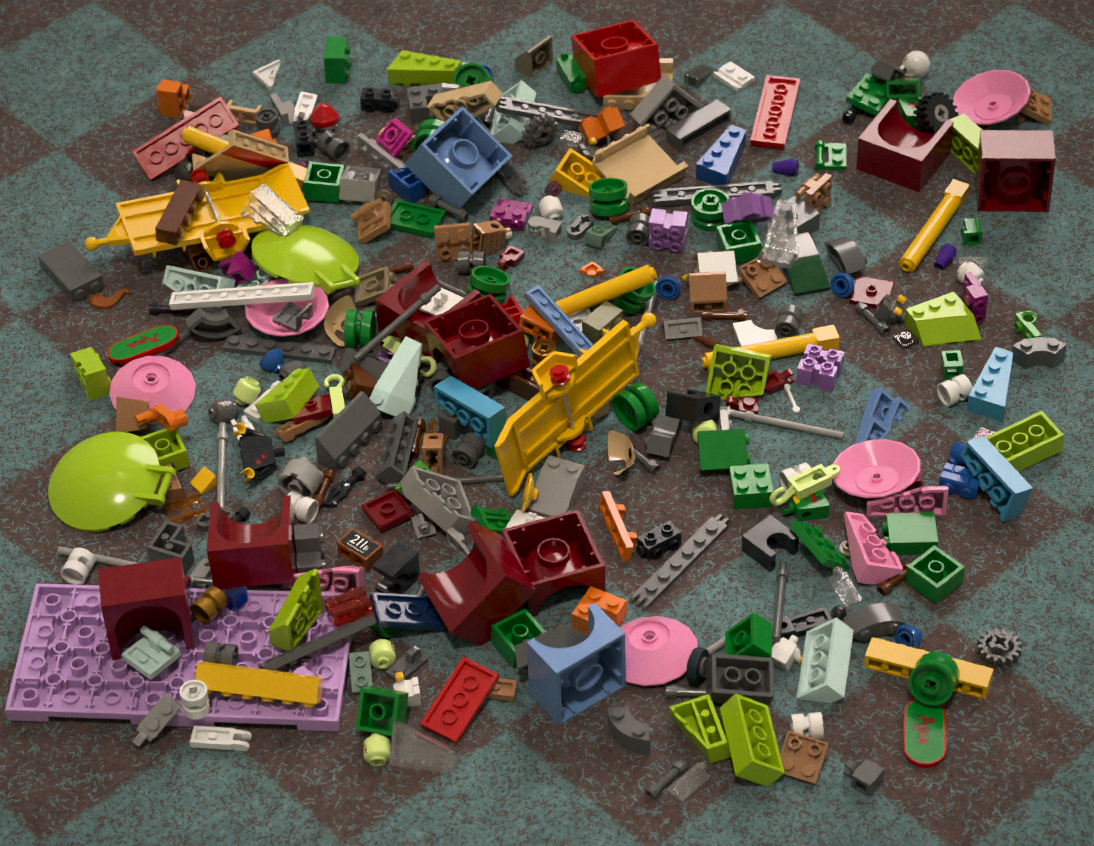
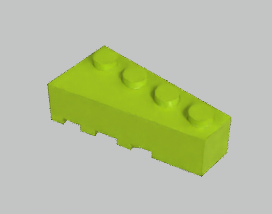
[387,50,462,87]

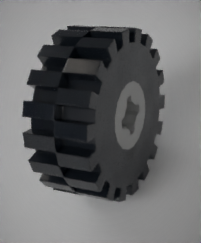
[913,92,959,134]

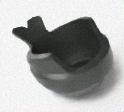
[174,153,193,182]

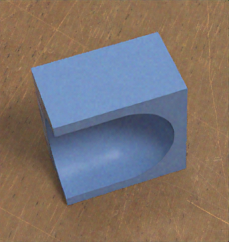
[405,106,512,209]
[527,603,626,726]

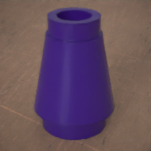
[772,158,799,176]
[934,243,957,270]

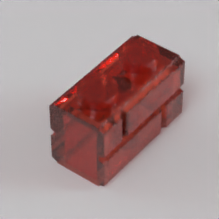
[324,586,373,628]

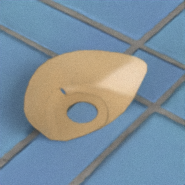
[324,296,355,347]
[608,430,635,475]

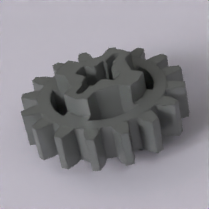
[521,113,558,149]
[977,627,1022,668]

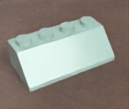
[489,80,536,144]
[797,618,854,703]

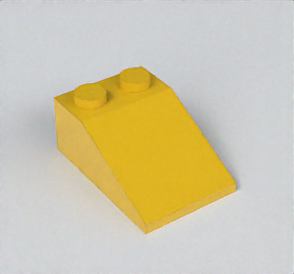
[548,148,604,198]

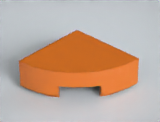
[579,261,605,277]

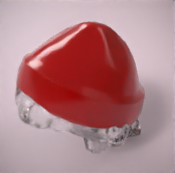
[310,103,340,132]

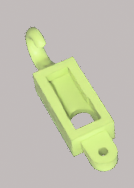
[383,335,437,377]
[324,374,345,418]
[769,464,840,506]

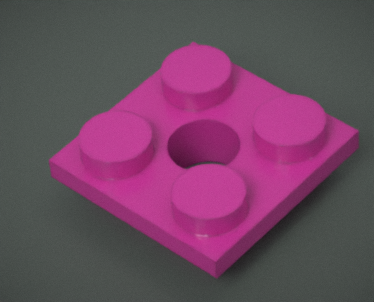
[376,118,414,158]

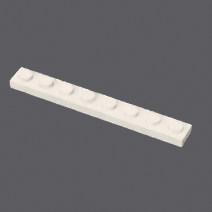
[169,282,315,310]

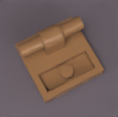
[1016,88,1052,124]
[795,173,832,213]
[350,198,391,244]
[434,223,473,262]
[737,252,788,299]
[780,731,830,785]

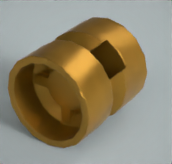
[532,339,556,368]
[190,586,229,625]

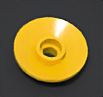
[521,473,538,512]

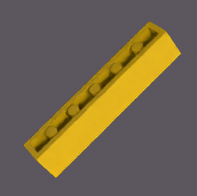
[864,637,994,699]
[195,661,324,707]

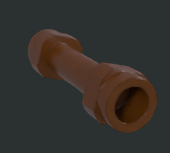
[607,207,651,225]
[369,261,414,274]
[702,308,747,322]
[409,418,426,459]
[312,469,335,510]
[876,561,913,597]

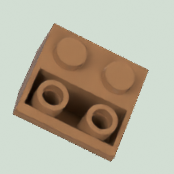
[689,271,727,314]

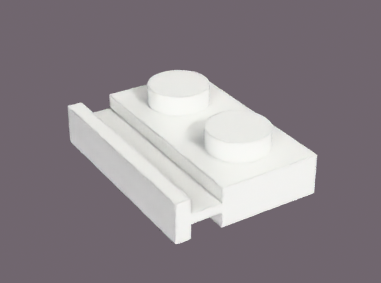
[713,62,755,92]

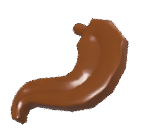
[90,289,131,309]

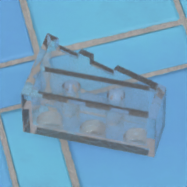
[389,721,459,773]

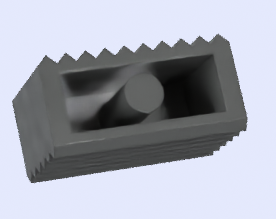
[871,59,906,81]

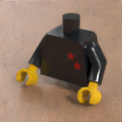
[233,423,285,482]

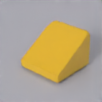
[190,466,217,495]

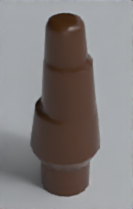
[694,336,720,348]

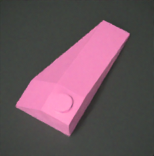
[866,486,948,516]
[844,511,903,585]
[282,566,366,598]

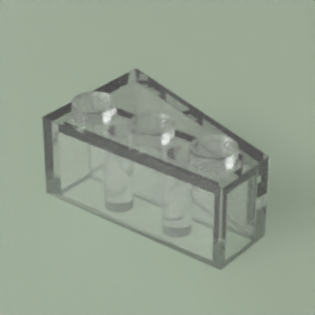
[240,183,303,238]

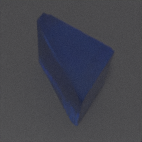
[223,586,249,612]

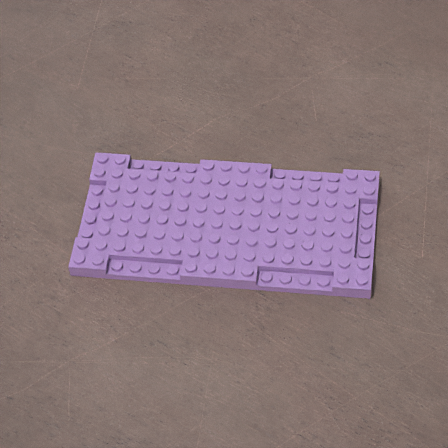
[5,584,358,732]

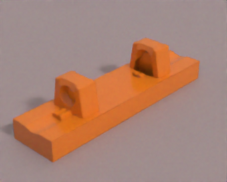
[598,491,637,562]

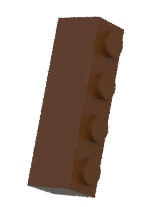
[155,180,204,246]
[496,367,539,400]

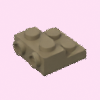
[355,266,397,307]

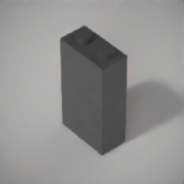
[38,241,104,303]

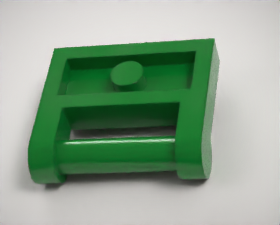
[814,140,846,170]
[471,506,512,535]

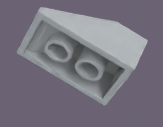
[339,166,382,204]
[527,455,586,517]

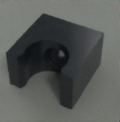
[665,389,721,423]
[742,515,799,572]
[373,541,420,594]

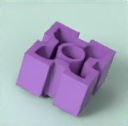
[721,191,775,226]
[649,208,688,252]
[796,343,844,392]

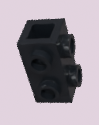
[360,87,400,113]
[293,120,317,157]
[636,520,681,561]

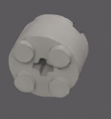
[277,457,324,498]

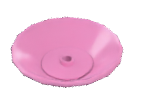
[953,70,1031,125]
[245,278,329,337]
[109,356,196,424]
[832,439,921,498]
[620,616,698,686]

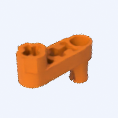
[134,404,188,432]

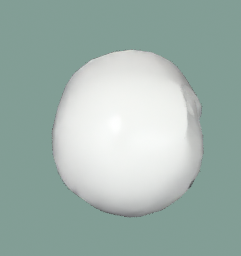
[900,51,931,79]

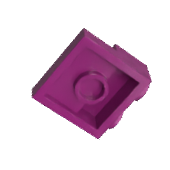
[489,199,533,231]
[961,271,988,324]

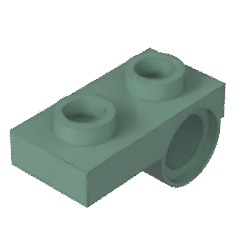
[585,221,618,250]
[349,651,373,694]

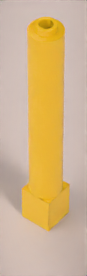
[181,126,307,189]
[899,179,970,272]
[555,265,657,317]
[701,325,839,372]

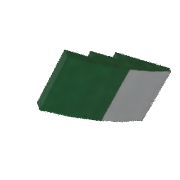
[773,232,830,296]

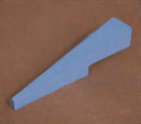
[855,387,911,444]

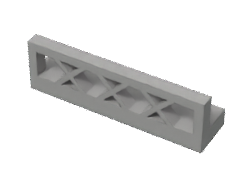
[357,133,406,172]

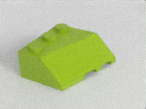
[904,292,982,347]
[706,344,772,400]
[268,569,324,651]

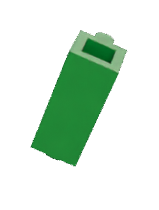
[556,52,586,94]

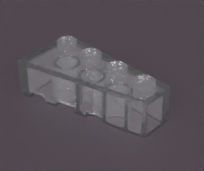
[757,199,799,269]

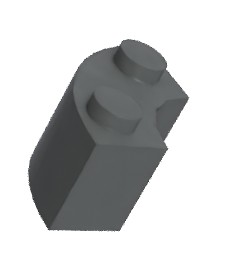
[825,236,867,274]
[185,308,241,338]
[1012,337,1067,370]
[644,415,683,457]
[843,603,906,642]
[607,707,650,755]

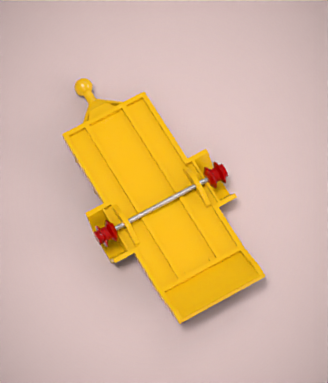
[85,163,310,261]
[494,313,656,497]

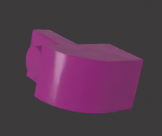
[219,251,256,285]

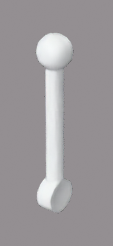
[783,384,800,413]

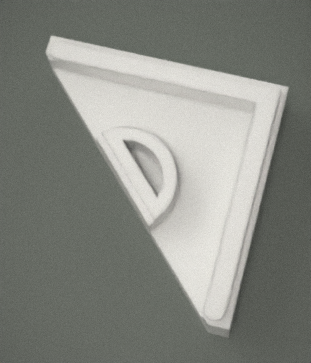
[253,60,280,90]

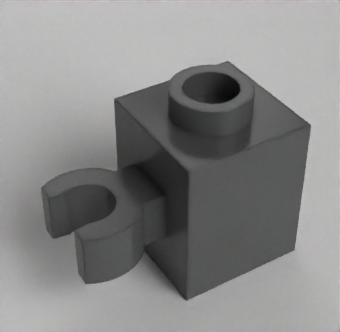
[843,759,884,797]

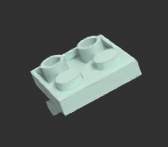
[122,626,181,680]

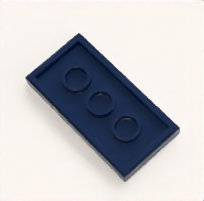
[369,592,449,631]

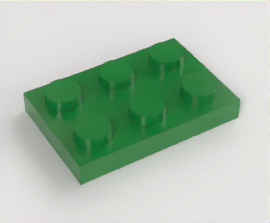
[845,73,896,116]
[390,199,446,238]
[789,521,850,572]

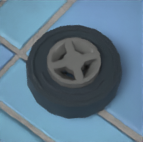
[686,647,710,685]

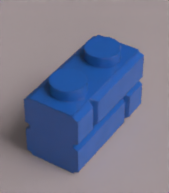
[939,462,981,500]

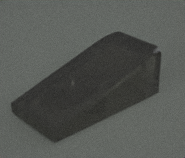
[684,64,715,89]

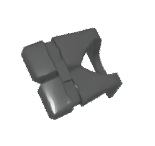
[272,302,313,331]

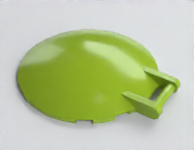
[251,224,360,294]
[48,432,177,532]

